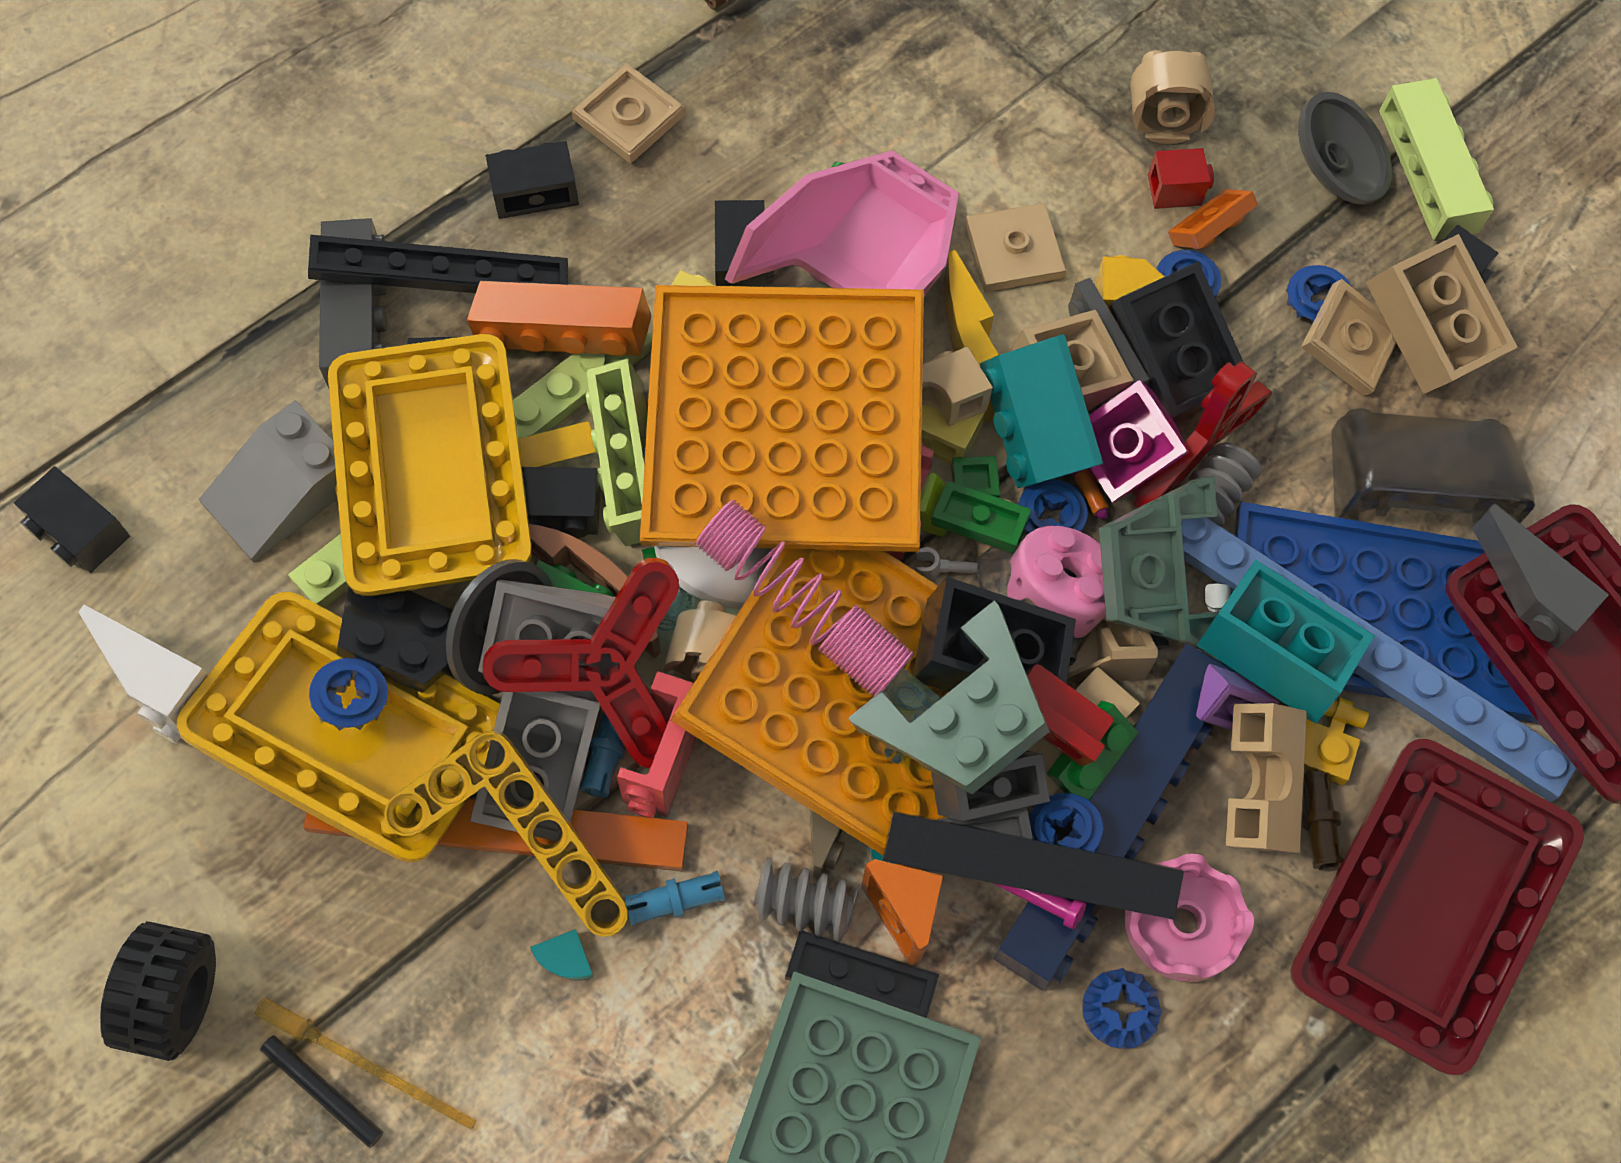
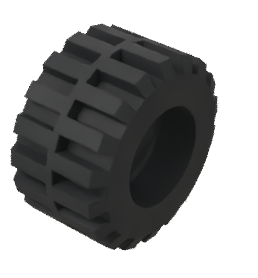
[100,921,216,1061]

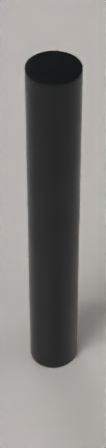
[260,1035,384,1148]

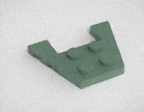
[1099,476,1219,649]
[848,601,1050,794]

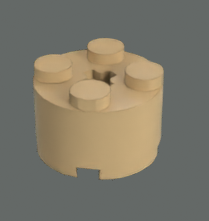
[1130,50,1215,144]
[664,601,736,683]

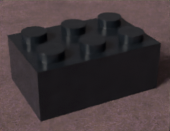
[1110,261,1244,418]
[912,577,1076,692]

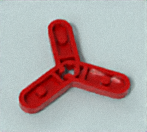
[1132,361,1272,509]
[483,558,679,768]

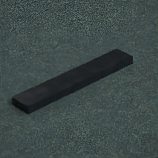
[308,234,568,293]
[883,810,1184,920]

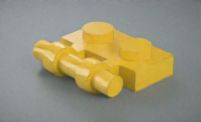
[1304,696,1369,786]

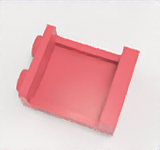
[617,671,697,818]

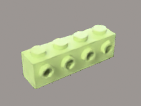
[1379,78,1494,241]
[586,359,648,546]

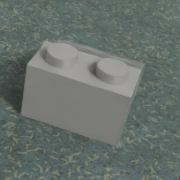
[199,400,337,562]
[478,580,618,701]
[470,691,600,841]

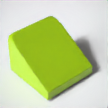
[920,472,947,536]

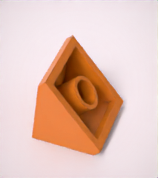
[861,859,943,966]

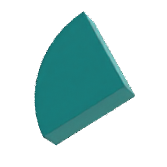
[530,929,594,981]

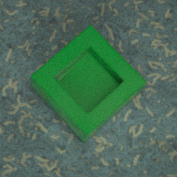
[951,456,1000,498]

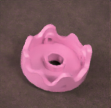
[1007,526,1106,638]
[1125,854,1254,982]

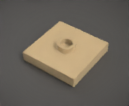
[572,63,685,164]
[965,203,1066,292]
[1301,279,1397,396]

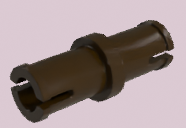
[1302,771,1343,870]

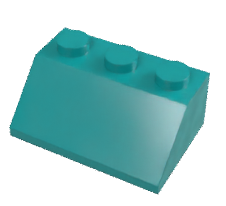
[979,334,1103,488]
[1196,559,1375,724]

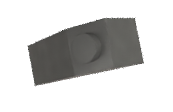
[1472,504,1609,649]

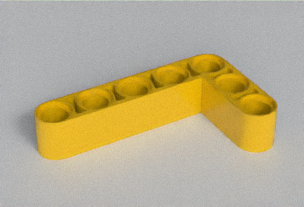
[384,731,627,937]

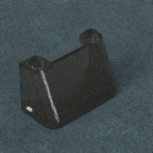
[1331,408,1535,524]

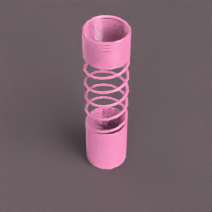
[695,500,914,698]

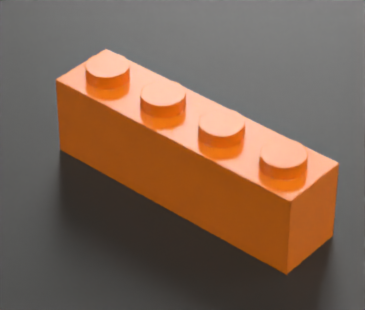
[467,281,652,356]

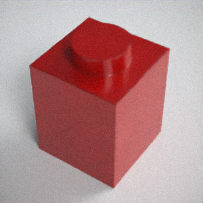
[1147,148,1214,209]

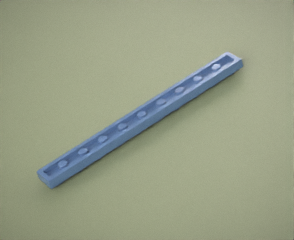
[1181,518,1576,802]

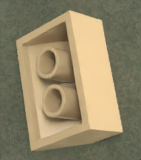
[1365,234,1518,394]

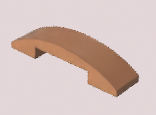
[529,524,661,658]

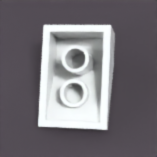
[78,605,207,744]

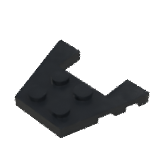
[337,586,452,693]

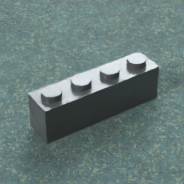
[319,218,387,388]

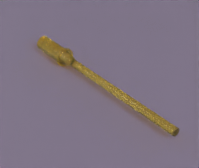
[254,997,476,1130]

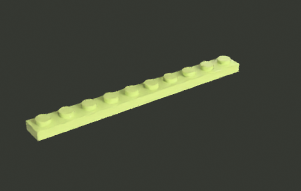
[288,332,652,608]

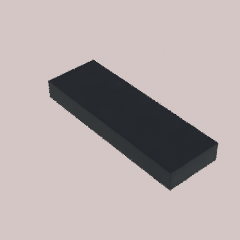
[785,931,939,1018]

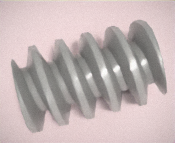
[1183,443,1263,527]
[754,857,860,942]

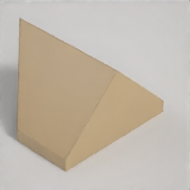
[1067,617,1158,683]

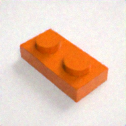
[1168,189,1258,250]

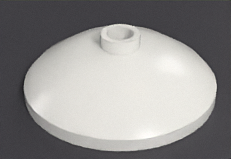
[654,546,773,609]

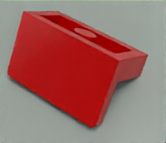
[1027,665,1113,766]

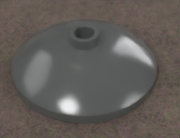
[1298,92,1392,205]
[446,559,553,695]

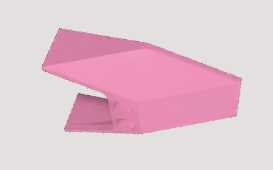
[725,150,959,296]

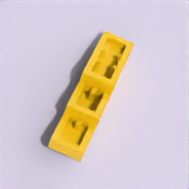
[944,250,999,422]

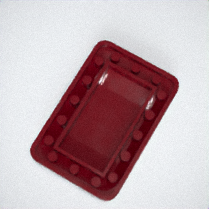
[1446,504,1621,804]
[1290,739,1584,1075]

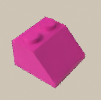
[1089,380,1189,503]

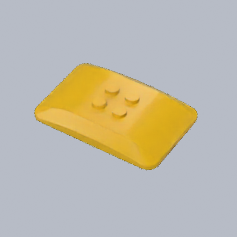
[328,334,532,596]
[177,592,500,863]

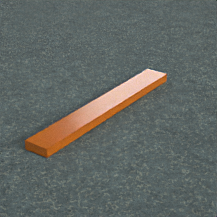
[303,798,688,872]

